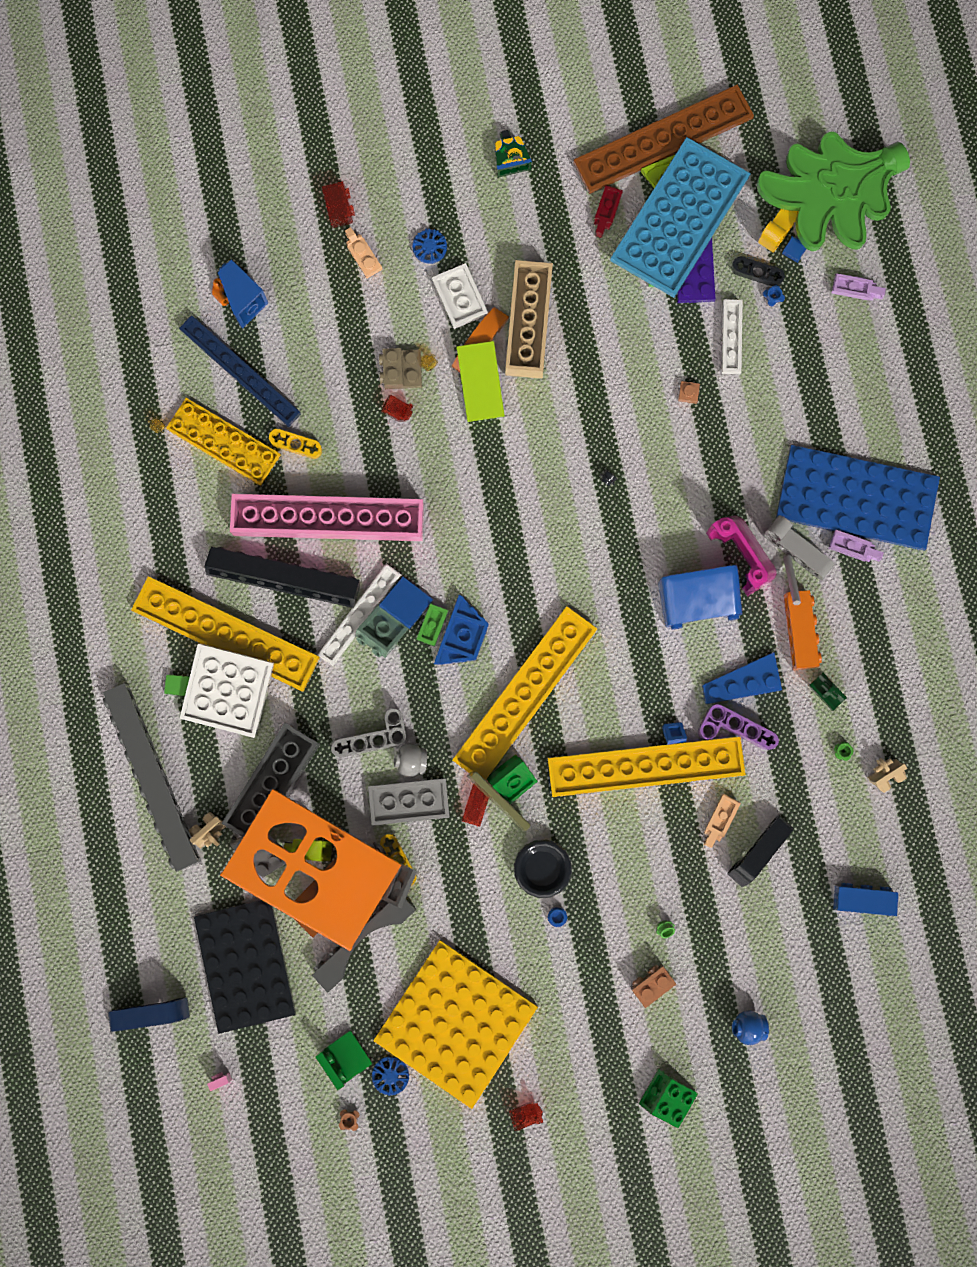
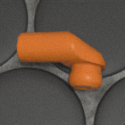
[212,278,229,306]

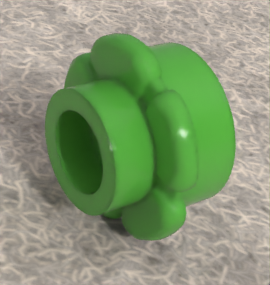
[834,742,854,761]
[656,920,675,938]

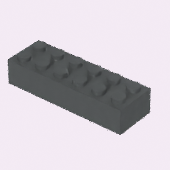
[222,723,320,836]

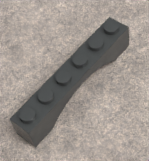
[312,898,417,993]

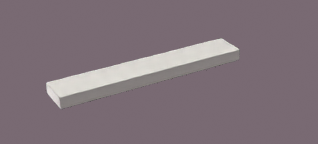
[317,564,402,666]

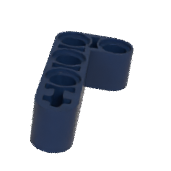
[108,997,190,1032]

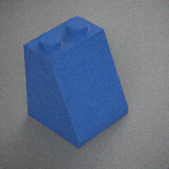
[218,260,269,329]

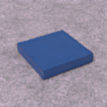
[379,577,433,629]

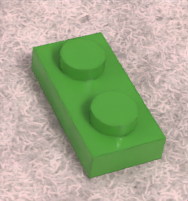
[417,604,448,647]

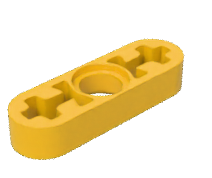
[269,429,322,459]
[380,834,417,886]

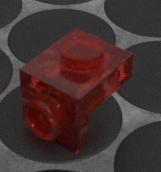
[381,395,414,423]
[509,1102,543,1131]

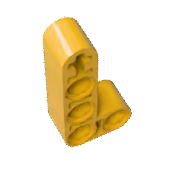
[758,209,798,253]

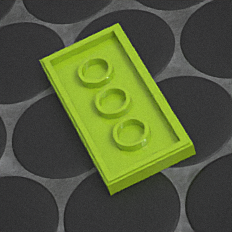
[457,341,505,422]

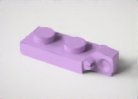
[831,273,886,300]
[828,530,884,562]

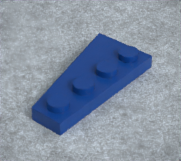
[702,653,782,704]

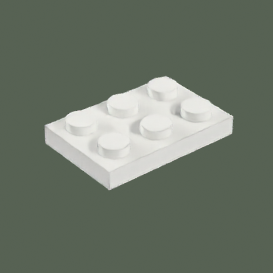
[432,263,488,329]

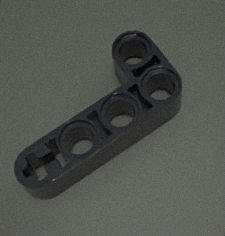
[727,815,794,887]

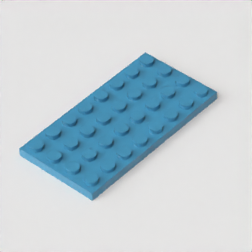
[610,137,751,298]

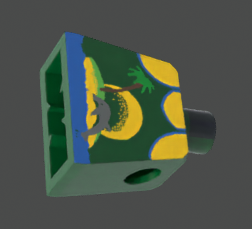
[495,130,532,178]

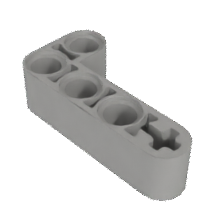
[764,515,835,580]
[331,709,407,758]

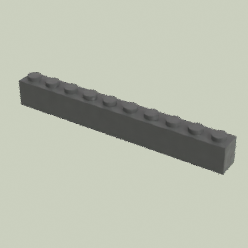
[103,683,202,872]

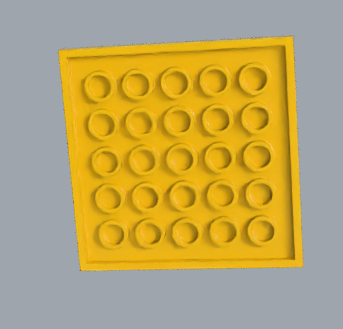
[373,940,538,1109]

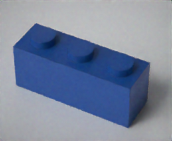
[833,883,899,916]

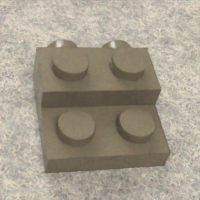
[379,348,422,390]

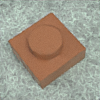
[678,381,700,404]

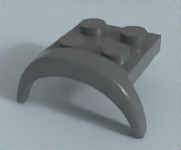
[230,833,286,878]
[373,842,417,908]

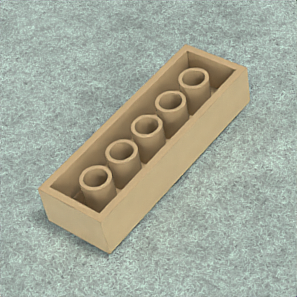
[505,260,553,379]

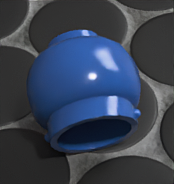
[732,1010,769,1045]

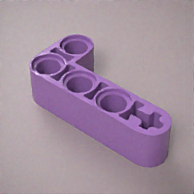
[698,704,779,750]

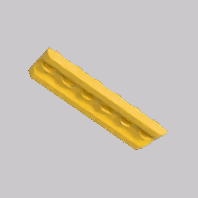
[166,398,281,486]

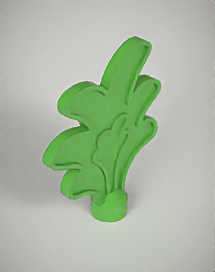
[757,131,910,252]

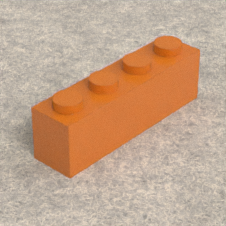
[783,590,822,671]

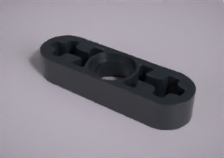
[731,256,785,287]

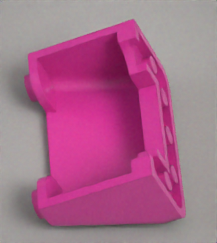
[706,516,777,596]

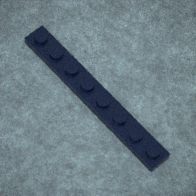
[179,315,301,428]

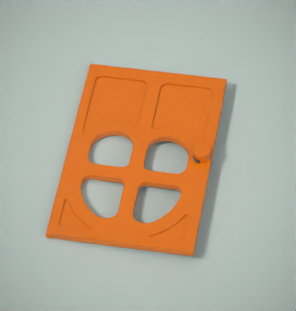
[220,789,401,951]

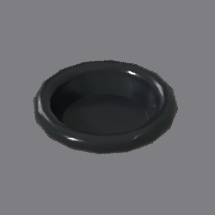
[514,839,572,898]

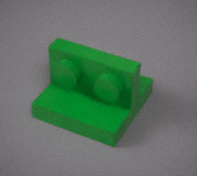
[486,754,538,804]

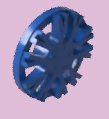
[412,229,447,264]
[372,1056,409,1096]

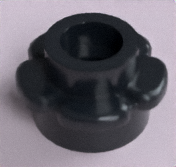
[600,469,618,486]

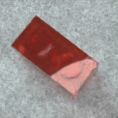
[322,181,355,228]

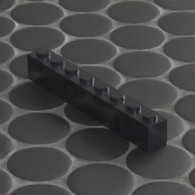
[204,546,360,608]

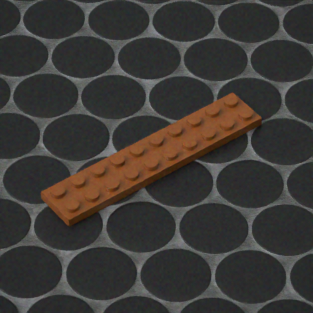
[573,84,754,194]

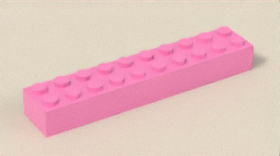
[230,494,424,541]

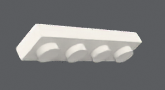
[722,299,743,374]

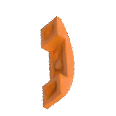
[452,307,509,372]

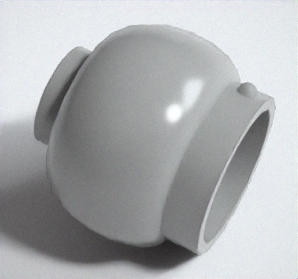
[394,744,427,776]

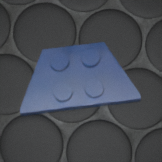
[434,595,489,665]

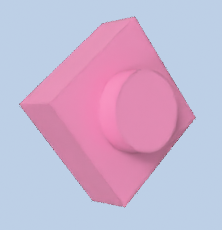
[207,1072,232,1091]

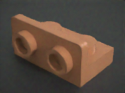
[630,964,676,1008]

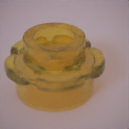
[421,354,438,371]
[148,417,166,434]

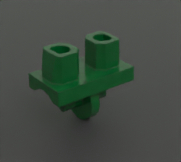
[808,672,847,711]

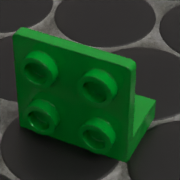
[315,1031,372,1091]
[639,1069,698,1128]

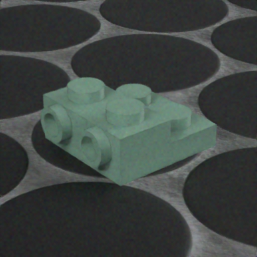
[355,603,409,658]

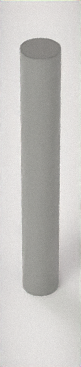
[783,555,801,605]

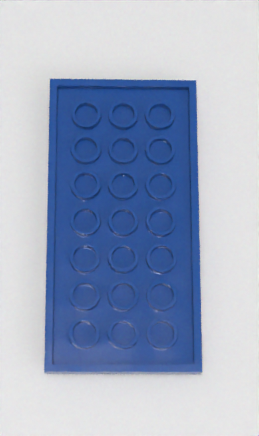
[775,445,940,551]

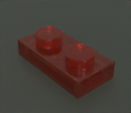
[462,784,489,827]

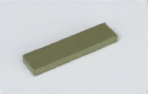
[467,771,530,831]

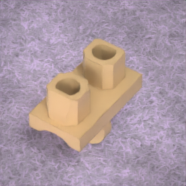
[867,758,907,793]
[189,812,226,849]

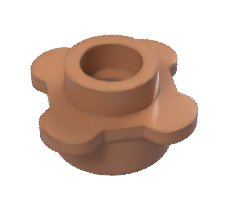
[339,1109,360,1131]

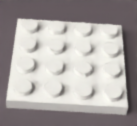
[180,643,274,738]

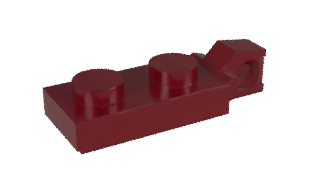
[594,185,623,238]

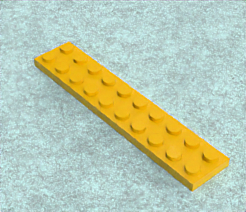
[131,576,320,692]
[452,606,597,781]
[548,737,746,797]

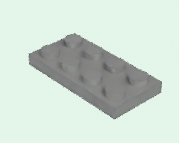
[368,779,450,826]

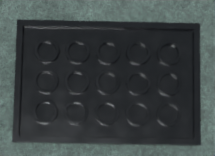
[194,900,297,1034]

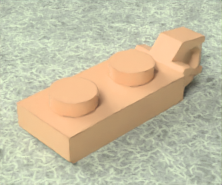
[345,227,383,278]
[703,794,741,848]

